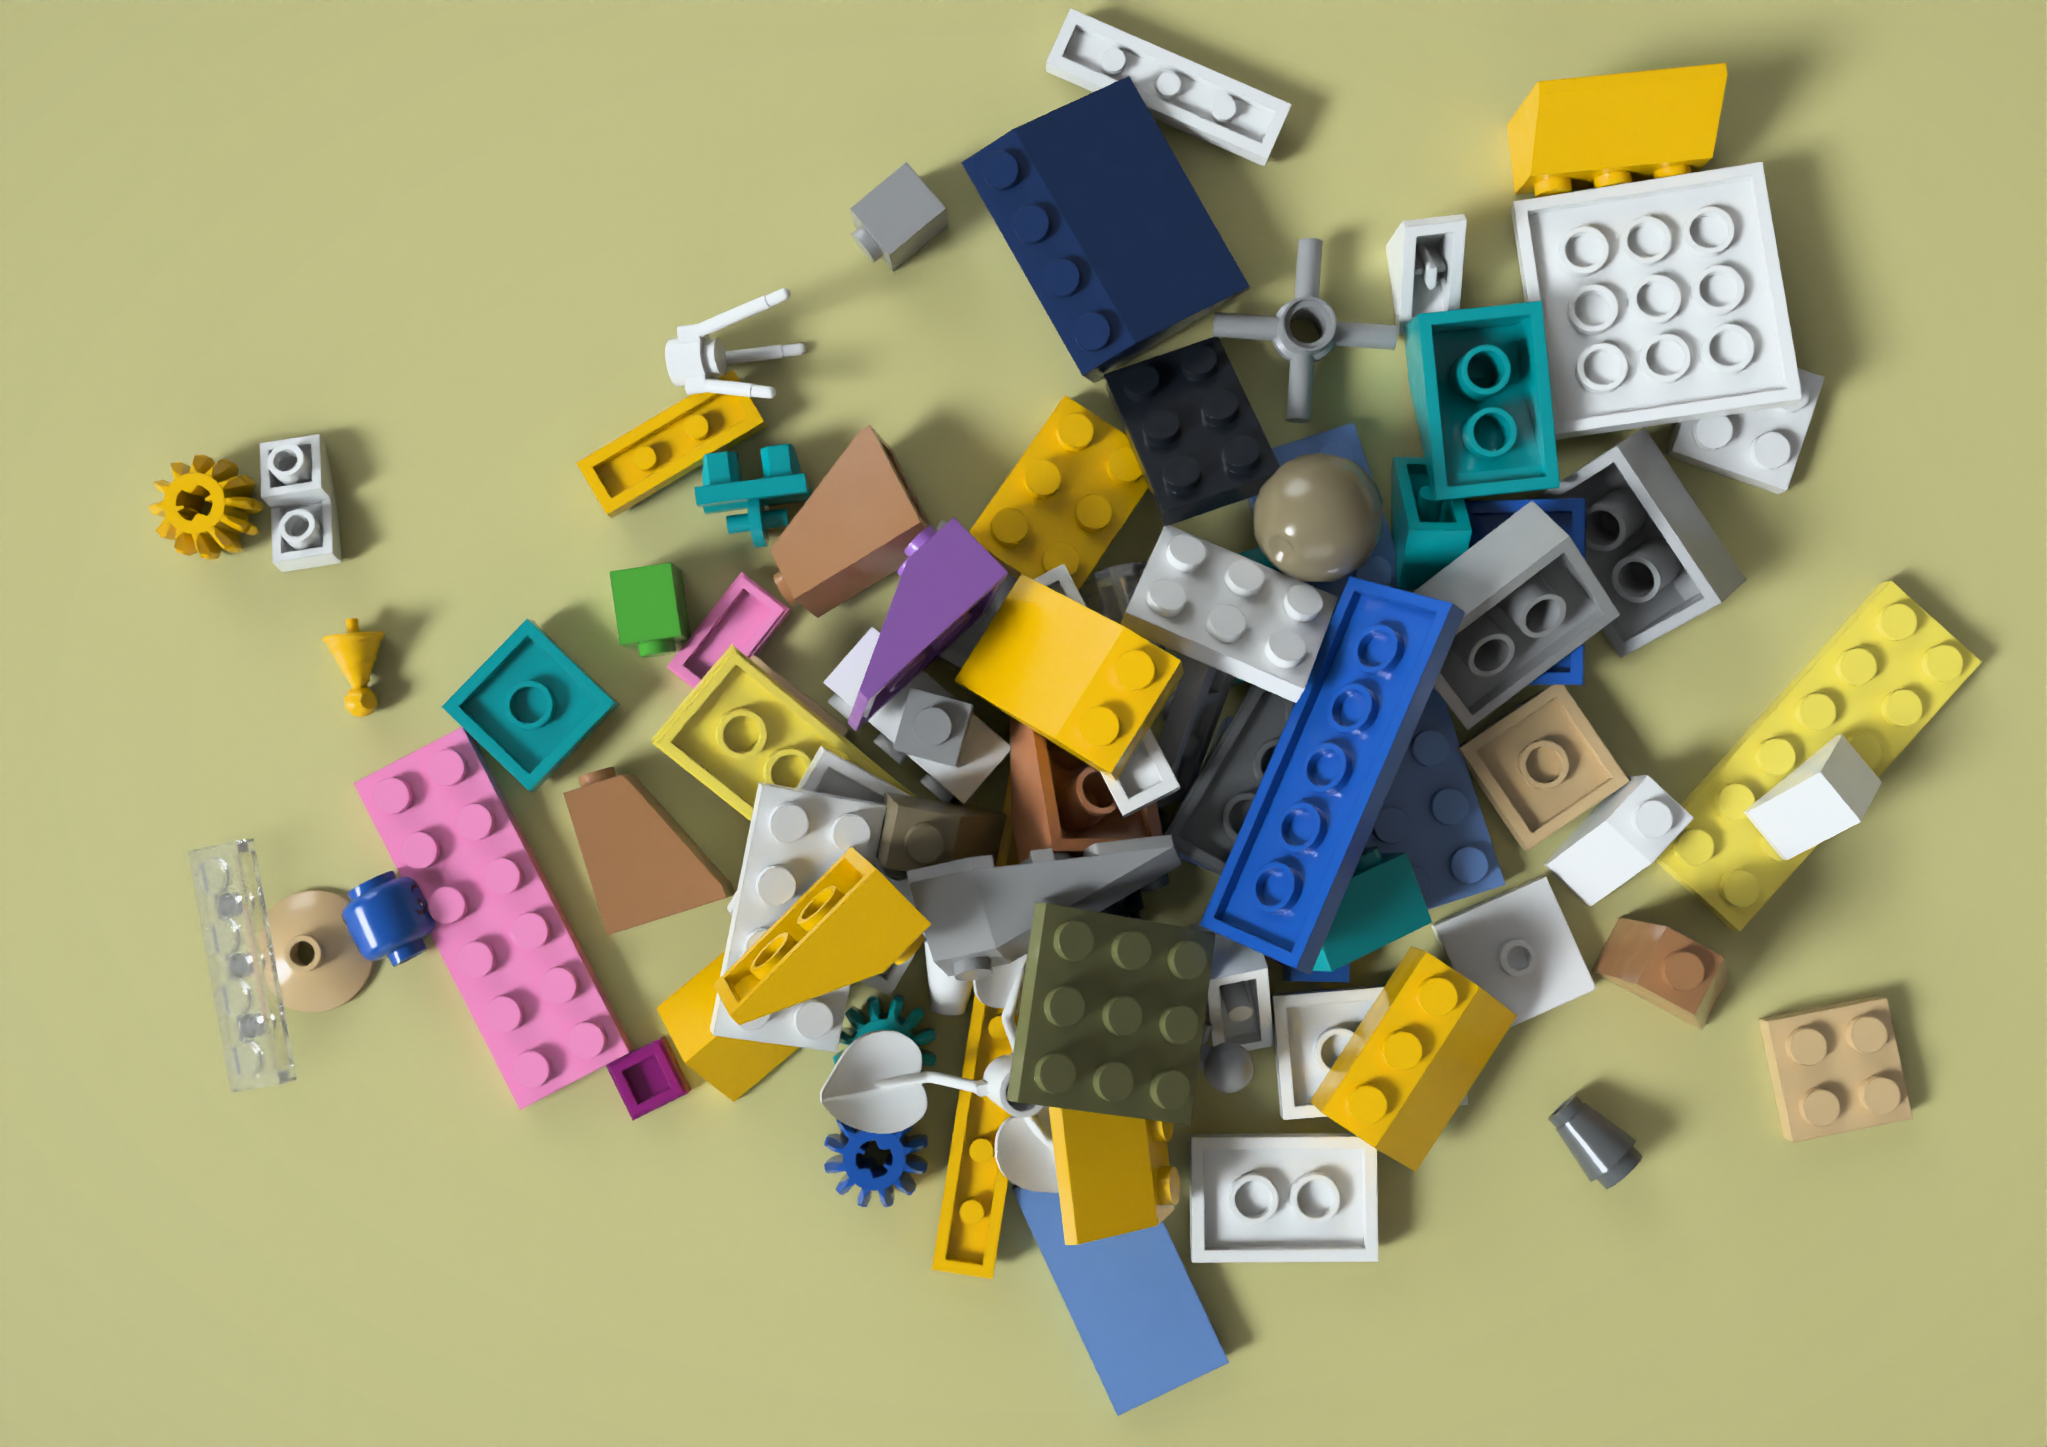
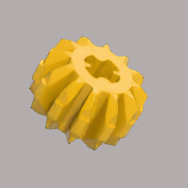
[148,455,265,560]

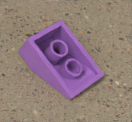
[847,517,1008,731]

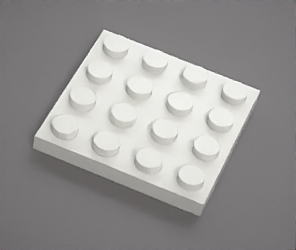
[1511,162,1803,440]

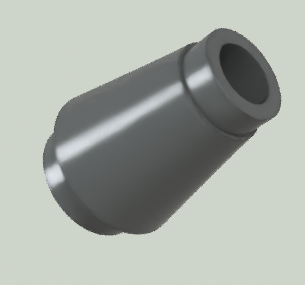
[1548,1094,1643,1189]

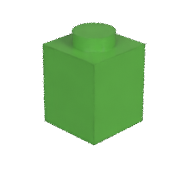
[609,562,691,658]

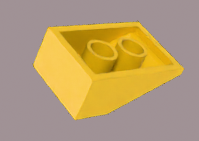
[954,574,1184,781]
[713,847,931,1025]

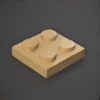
[1457,685,1630,850]
[1759,995,1913,1143]

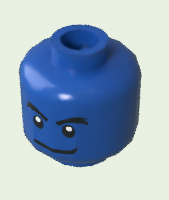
[342,871,436,967]

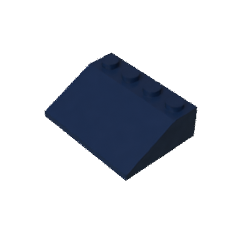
[961,76,1250,383]

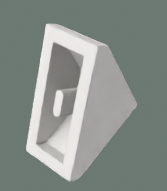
[1386,214,1467,335]
[1744,735,1882,860]

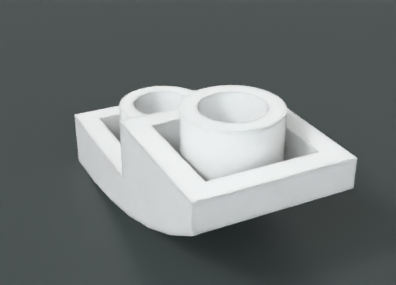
[260,434,342,572]

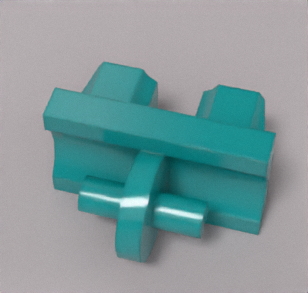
[694,444,812,548]

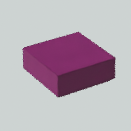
[606,1036,691,1120]

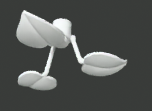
[820,953,1059,1193]

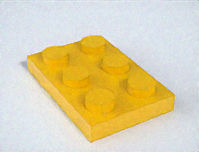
[969,395,1149,591]

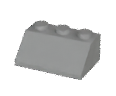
[1534,427,1746,658]
[1413,501,1620,730]

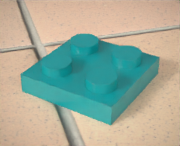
[442,619,620,792]

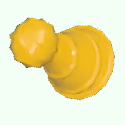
[322,618,385,717]

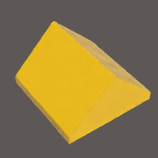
[656,951,799,1102]

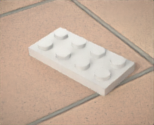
[710,782,886,1052]

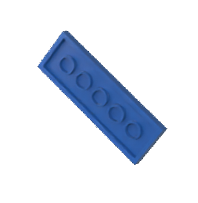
[1200,576,1465,975]

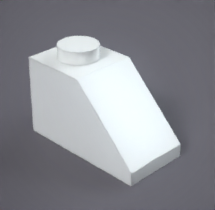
[1544,775,1694,906]
[1190,922,1274,1051]

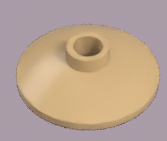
[252,890,375,1013]

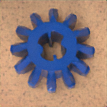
[824,1119,928,1207]

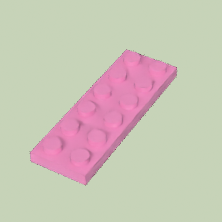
[353,727,634,1110]

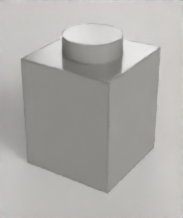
[850,162,948,272]
[893,687,974,768]

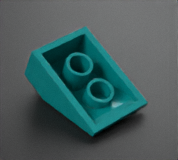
[1403,301,1560,501]

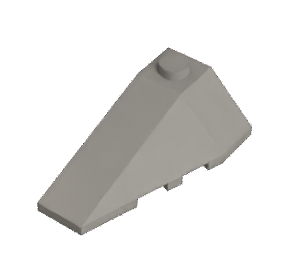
[907,834,1182,981]

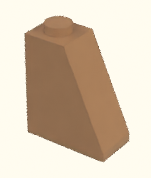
[770,425,931,618]
[563,767,735,936]
[1591,917,1730,1030]

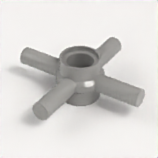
[1212,238,1397,423]

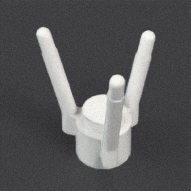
[665,288,807,399]

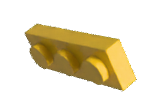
[576,370,767,518]

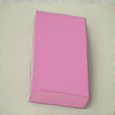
[667,572,791,688]

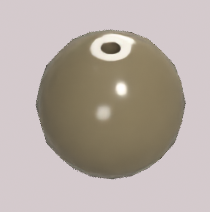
[1254,453,1383,582]

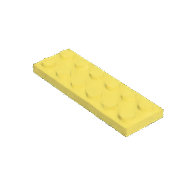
[1655,580,1982,932]

